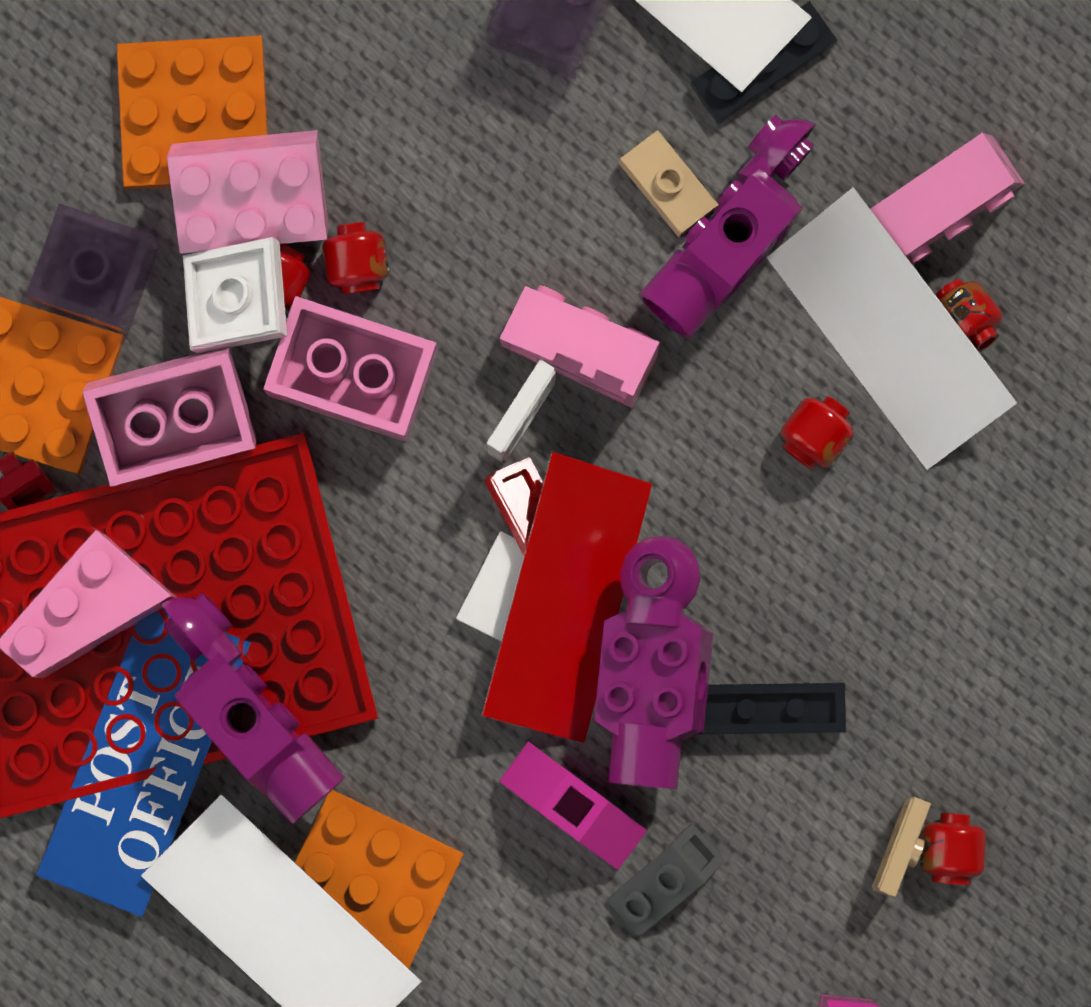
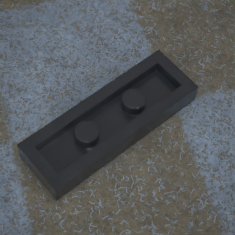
[690,1,837,124]
[698,683,846,735]

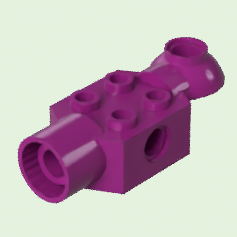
[638,115,816,340]
[594,535,713,789]
[161,592,345,825]

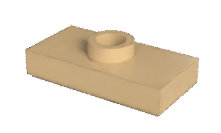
[618,130,718,237]
[872,797,931,897]

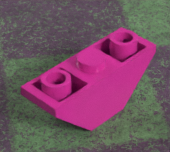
[499,741,647,870]

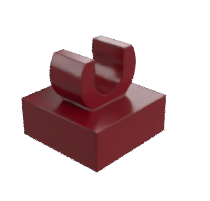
[0,451,57,510]

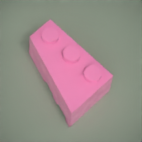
[870,133,1025,265]
[500,285,659,408]
[0,530,177,678]

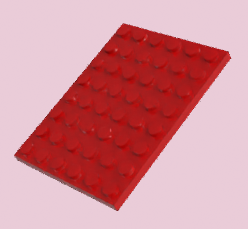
[0,433,379,819]

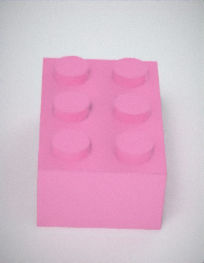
[167,130,329,253]
[263,296,438,442]
[82,347,257,487]

